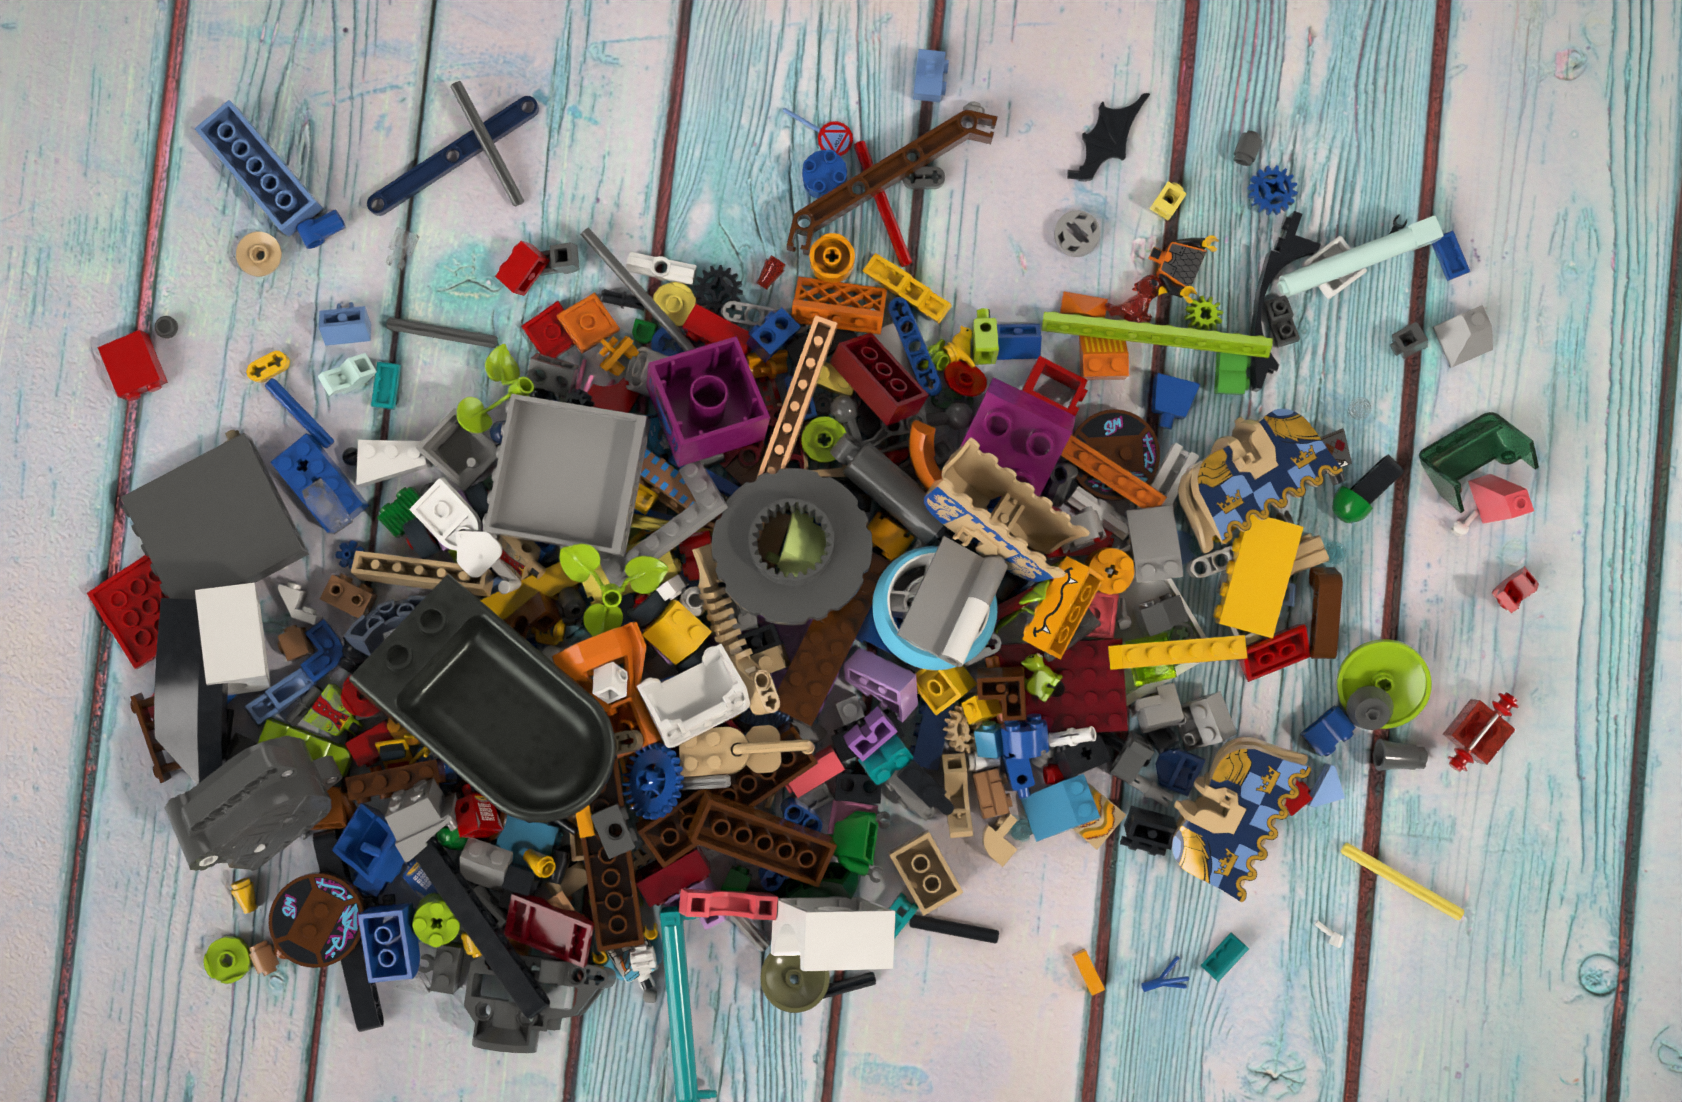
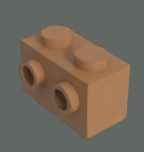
[320,573,378,619]

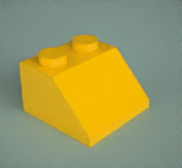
[642,600,712,665]
[915,666,977,715]

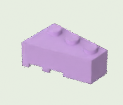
[844,647,918,723]

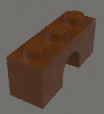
[504,591,561,639]

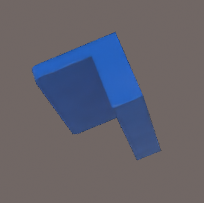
[997,324,1042,360]

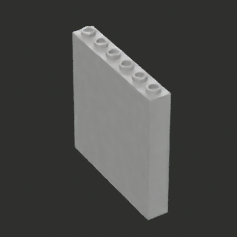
[483,394,651,557]

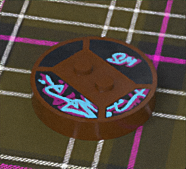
[1067,409,1160,501]
[268,872,366,968]

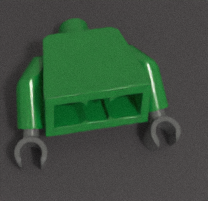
[827,811,890,883]

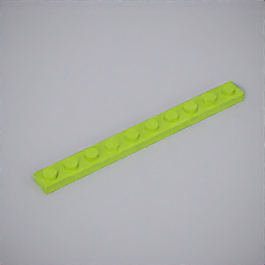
[1042,311,1273,358]

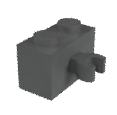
[419,941,465,994]

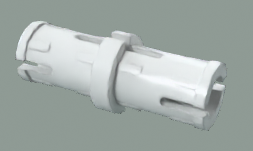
[1048,726,1096,748]

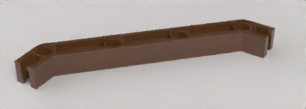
[787,110,998,255]

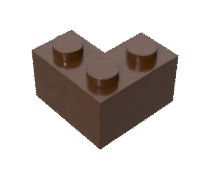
[977,666,1026,721]

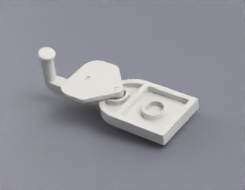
[409,477,521,594]

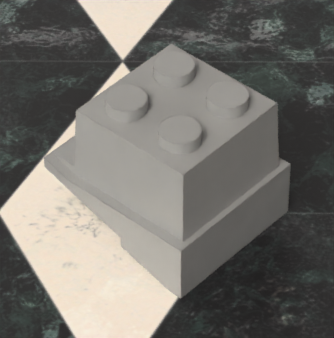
[416,408,498,492]
[385,778,458,862]

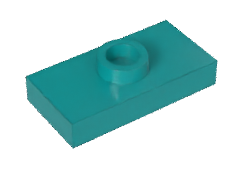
[371,362,401,410]
[1200,932,1249,982]

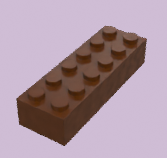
[687,790,837,887]

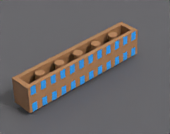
[639,447,696,514]

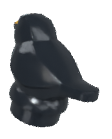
[338,636,367,674]

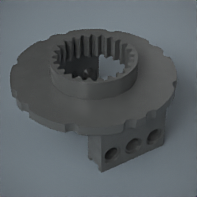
[712,468,872,625]

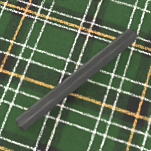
[450,81,524,207]

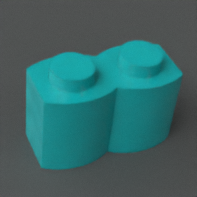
[858,733,913,785]

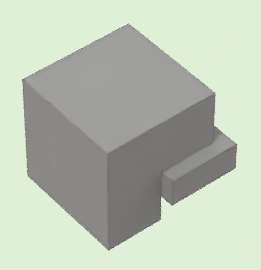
[1129,683,1184,733]

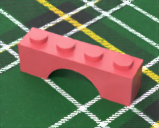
[679,889,778,920]

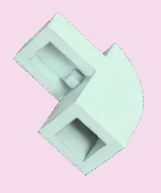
[318,353,377,396]

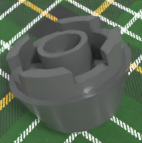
[1346,686,1394,730]

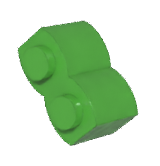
[1214,352,1251,395]

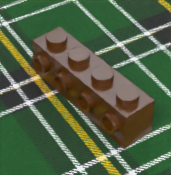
[345,759,447,804]

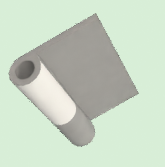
[897,536,1008,667]

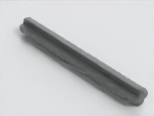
[386,317,498,348]

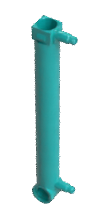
[660,906,717,1102]

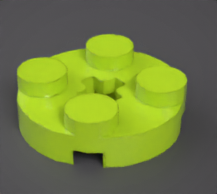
[802,417,846,463]
[203,936,252,984]

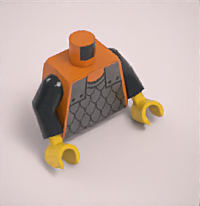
[1148,235,1219,303]

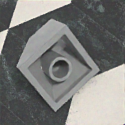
[1432,305,1493,368]

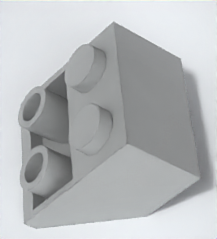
[1177,691,1237,751]

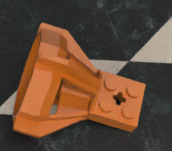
[552,621,662,758]

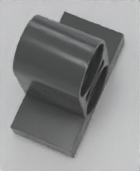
[1109,730,1154,784]

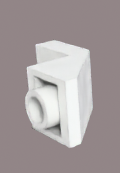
[278,582,323,625]

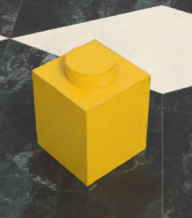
[961,695,1002,725]

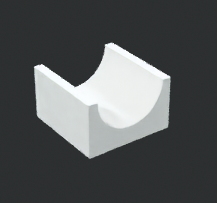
[195,583,271,695]
[771,897,895,971]

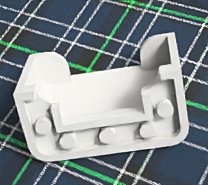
[637,644,750,748]

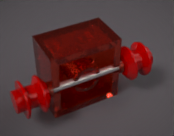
[1443,692,1519,772]

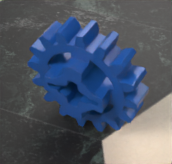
[1247,165,1298,216]

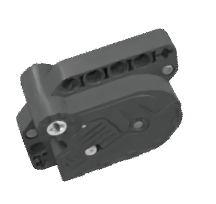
[165,736,342,871]

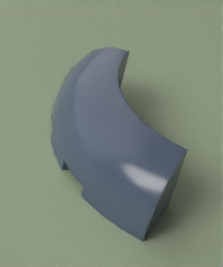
[344,595,426,656]

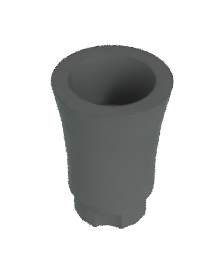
[1373,739,1428,771]

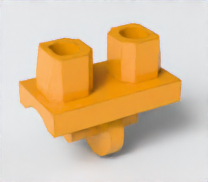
[599,335,639,376]
[746,349,788,379]

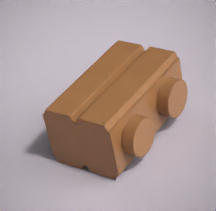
[972,767,1013,819]

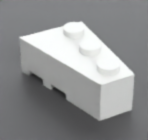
[356,440,432,487]

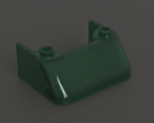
[1419,412,1539,513]

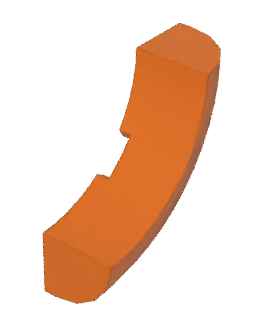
[909,420,943,492]

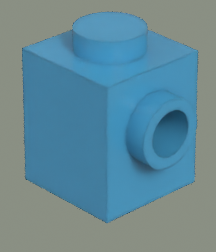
[974,721,1003,759]

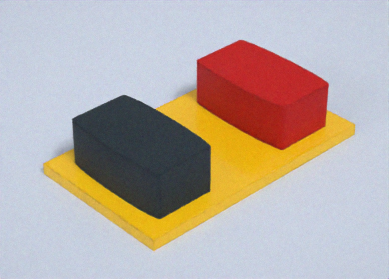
[375,738,413,769]

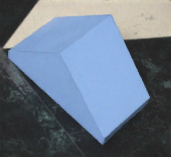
[1307,763,1345,807]

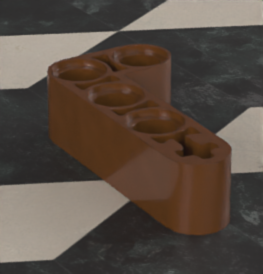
[1309,567,1343,659]

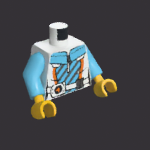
[591,923,663,991]

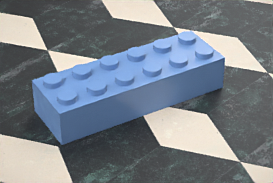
[194,100,324,237]

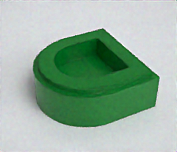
[632,318,658,344]

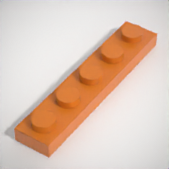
[1061,434,1167,508]

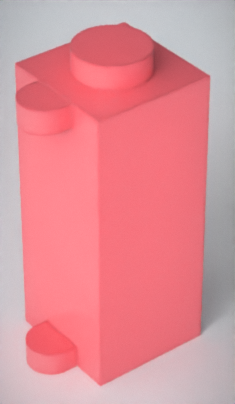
[785,745,845,798]

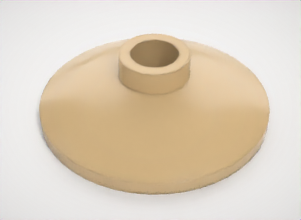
[236,232,282,277]

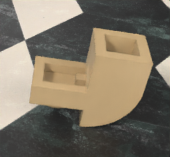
[982,813,1018,867]

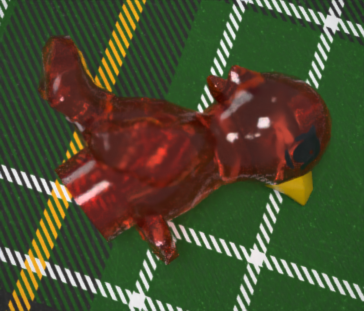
[1104,275,1168,323]

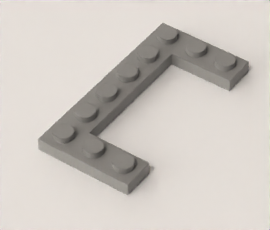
[598,460,729,587]

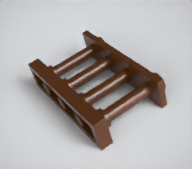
[130,692,182,783]

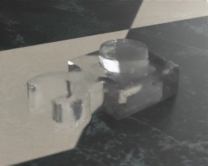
[386,227,419,270]

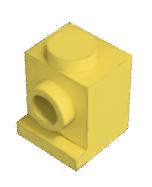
[1149,181,1187,221]

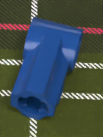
[296,209,346,249]

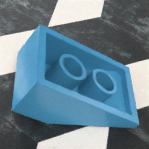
[1020,774,1101,842]

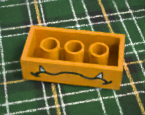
[1022,556,1104,660]

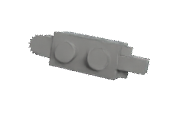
[884,769,936,821]

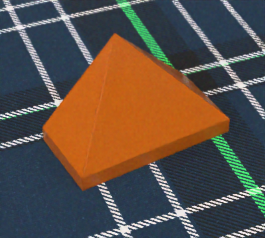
[1060,291,1108,318]

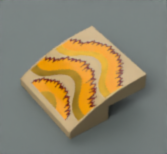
[1073,783,1126,850]

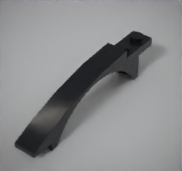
[1250,211,1321,392]

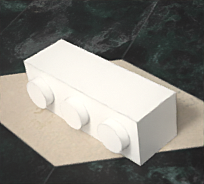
[656,574,689,601]

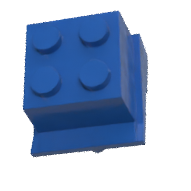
[332,803,405,884]

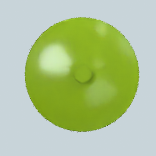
[1336,639,1432,729]

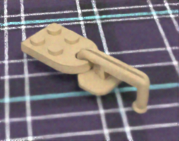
[679,725,815,777]

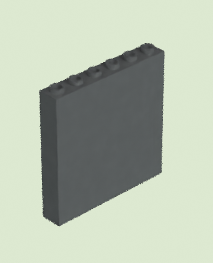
[121,433,309,599]

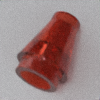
[756,255,786,290]

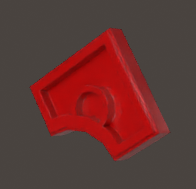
[587,377,641,413]

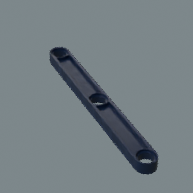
[367,96,539,216]

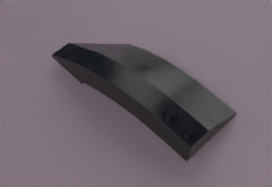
[154,598,228,784]

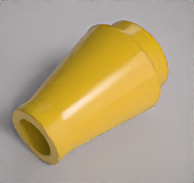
[523,849,556,878]
[231,877,258,914]

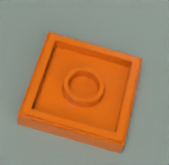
[557,292,620,354]

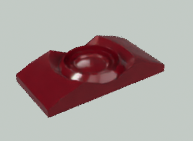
[504,892,594,968]

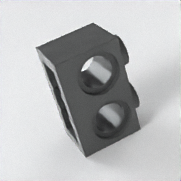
[526,353,579,397]

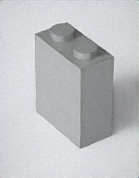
[460,838,513,893]

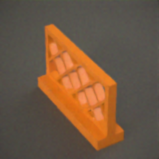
[791,276,887,335]

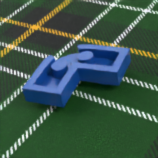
[300,619,343,683]

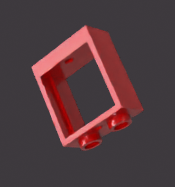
[1022,356,1088,416]

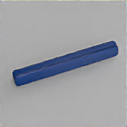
[265,378,334,449]

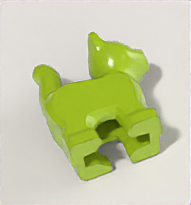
[1021,653,1063,702]

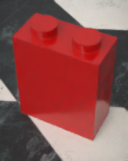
[97,330,168,401]

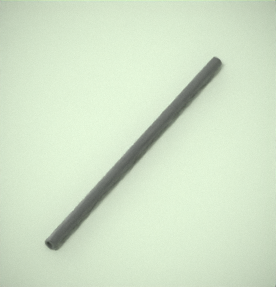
[580,227,770,435]

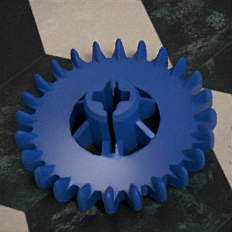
[622,743,684,820]

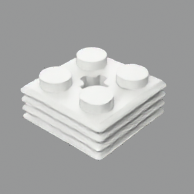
[1302,236,1367,299]

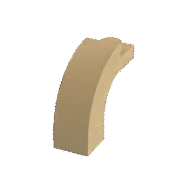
[942,753,973,838]

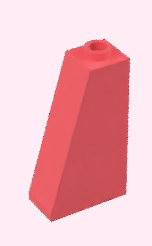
[1468,474,1534,524]

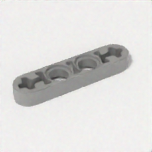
[721,301,808,334]

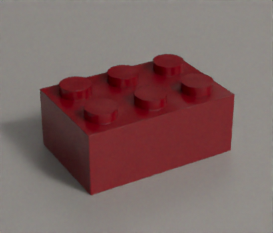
[636,845,711,907]

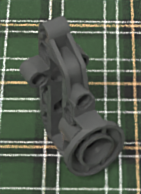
[464,953,616,1053]

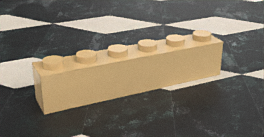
[351,551,495,597]

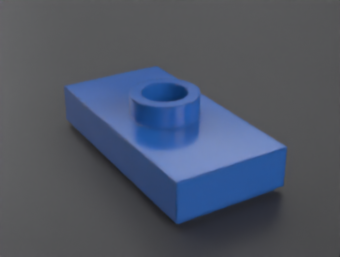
[1432,231,1471,281]

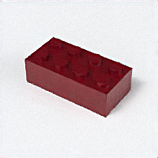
[830,332,928,426]

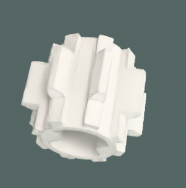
[630,944,657,974]

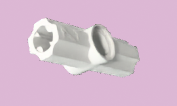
[626,252,697,285]
[1067,486,1129,541]

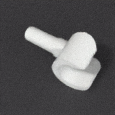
[1451,510,1479,536]
[1314,920,1344,948]

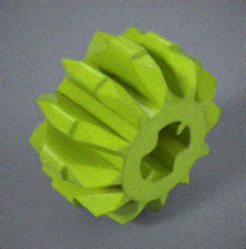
[1184,296,1224,331]

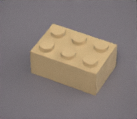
[888,829,964,916]

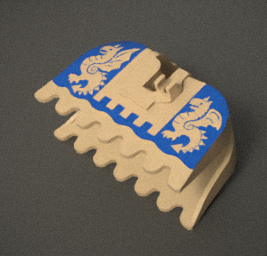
[924,437,1090,582]

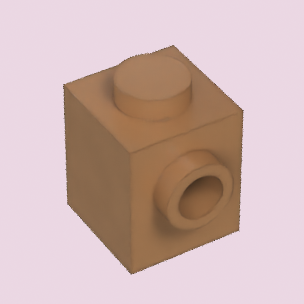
[277,625,315,661]

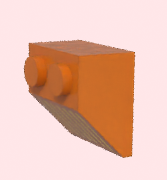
[1079,336,1129,380]

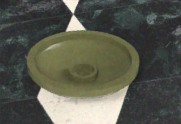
[760,953,830,1013]

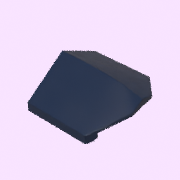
[1155,748,1206,796]

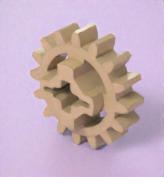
[943,705,985,753]

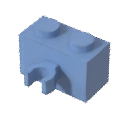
[913,49,949,102]
[319,302,371,346]

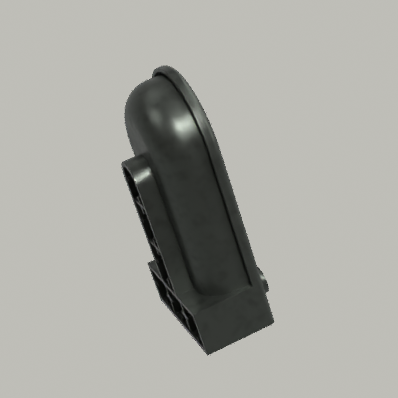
[349,574,616,822]

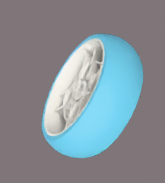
[873,546,997,670]

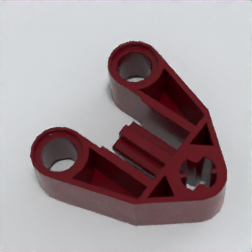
[737,406,804,469]

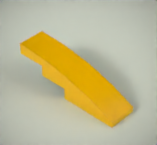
[863,253,952,324]

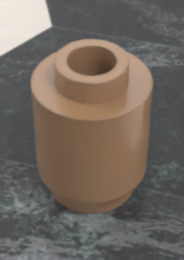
[249,940,280,976]

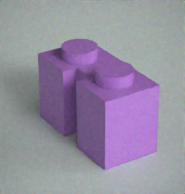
[843,706,898,762]

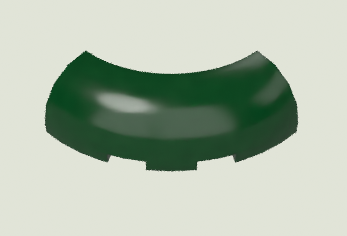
[769,862,858,899]

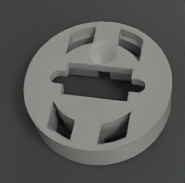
[1054,210,1100,257]

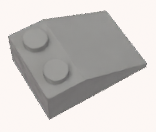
[1126,504,1183,583]

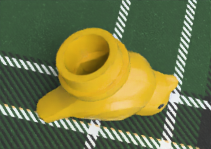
[942,325,975,368]

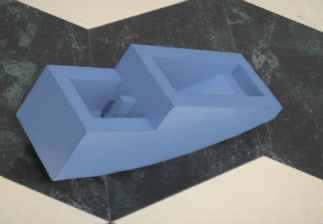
[245,667,317,728]

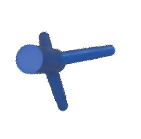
[1141,956,1190,992]

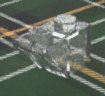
[302,478,353,535]

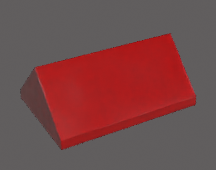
[1238,624,1310,682]

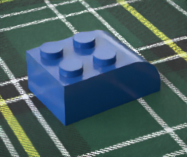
[358,903,420,983]

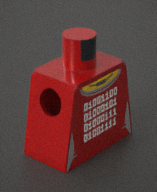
[454,784,504,838]

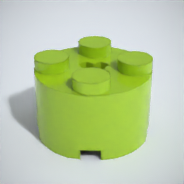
[412,893,461,948]

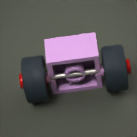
[403,481,490,559]
[627,587,711,673]

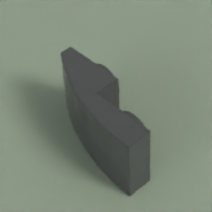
[1264,295,1300,348]

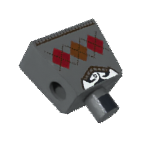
[1320,428,1352,486]

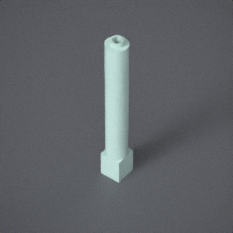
[1277,215,1444,297]

